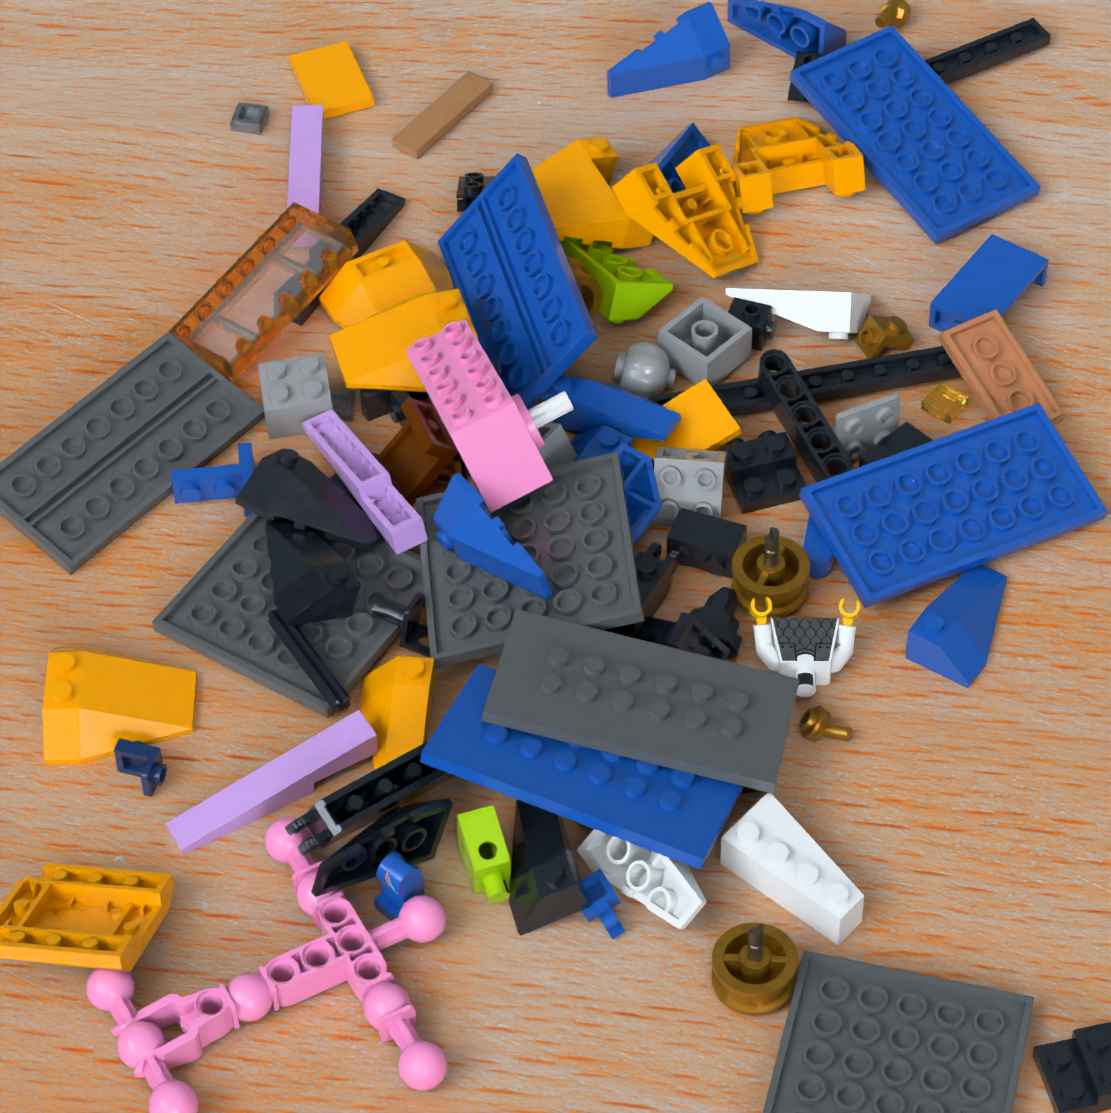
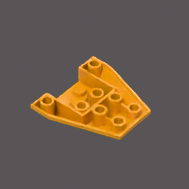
[319,240,454,328]

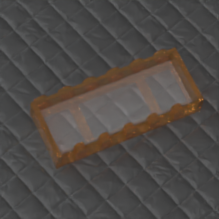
[168,202,359,384]

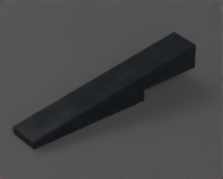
[274,188,405,326]

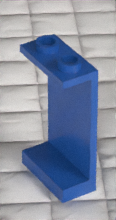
[929,234,1048,332]

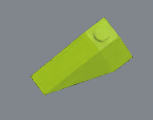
[560,237,674,324]

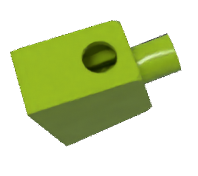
[457,805,511,904]

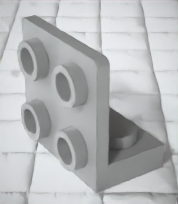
[830,393,900,460]
[652,447,727,526]

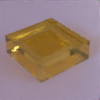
[921,382,969,424]

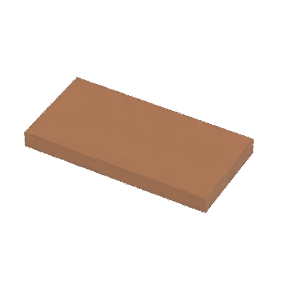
[938,309,1066,425]

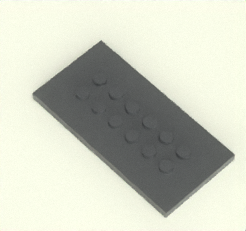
[0,332,265,575]
[482,609,800,794]

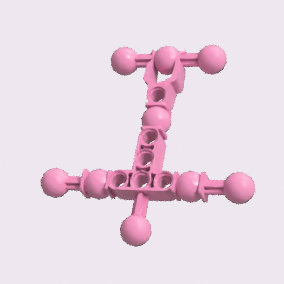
[86,817,448,1113]

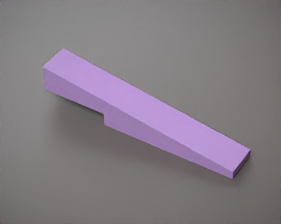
[286,105,324,248]
[302,409,428,555]
[165,710,378,855]

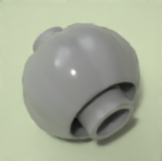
[612,341,676,399]

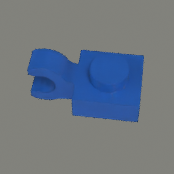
[581,868,625,939]

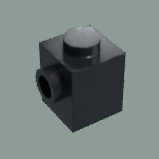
[728,297,776,352]

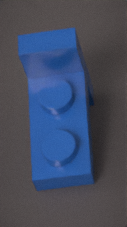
[171,442,255,517]

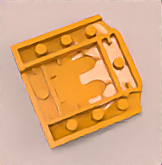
[0,863,174,972]

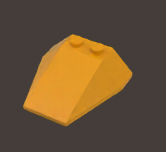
[329,289,478,392]
[42,646,197,765]

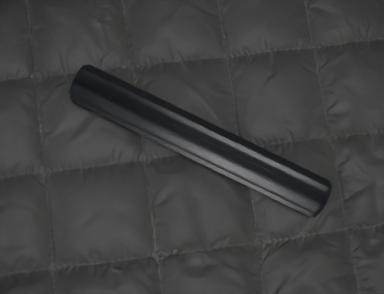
[268,609,351,713]

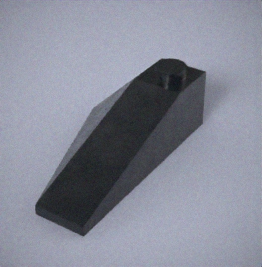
[235,448,386,550]

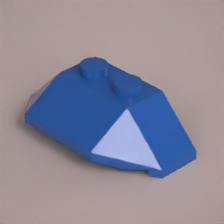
[614,442,662,546]

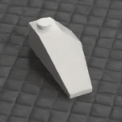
[726,288,871,339]
[577,829,707,930]

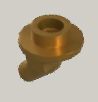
[875,0,911,28]
[799,705,853,742]

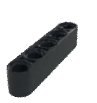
[758,349,852,483]

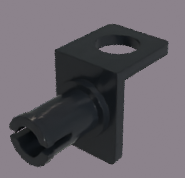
[372,592,430,658]

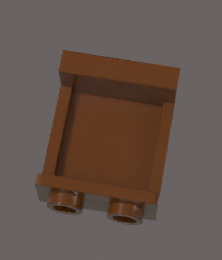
[370,397,458,506]

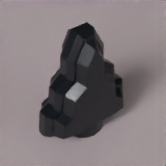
[690,586,742,659]

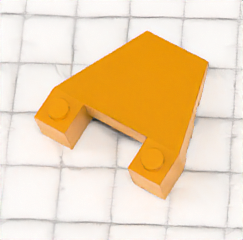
[731,116,866,215]
[531,137,653,249]
[612,143,759,278]

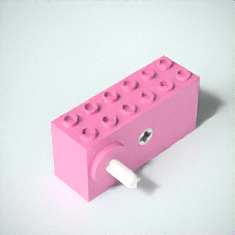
[405,319,574,513]

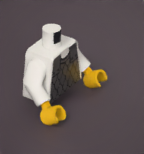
[749,597,861,697]

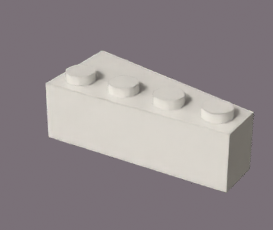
[720,793,864,946]

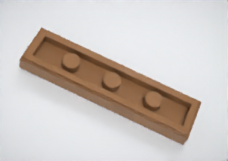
[392,71,494,159]

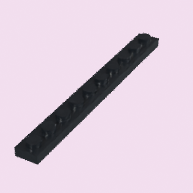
[648,346,962,417]

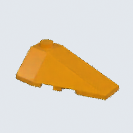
[360,656,436,801]

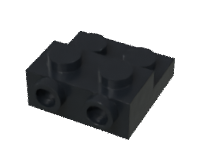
[721,430,806,514]
[1033,1022,1111,1113]

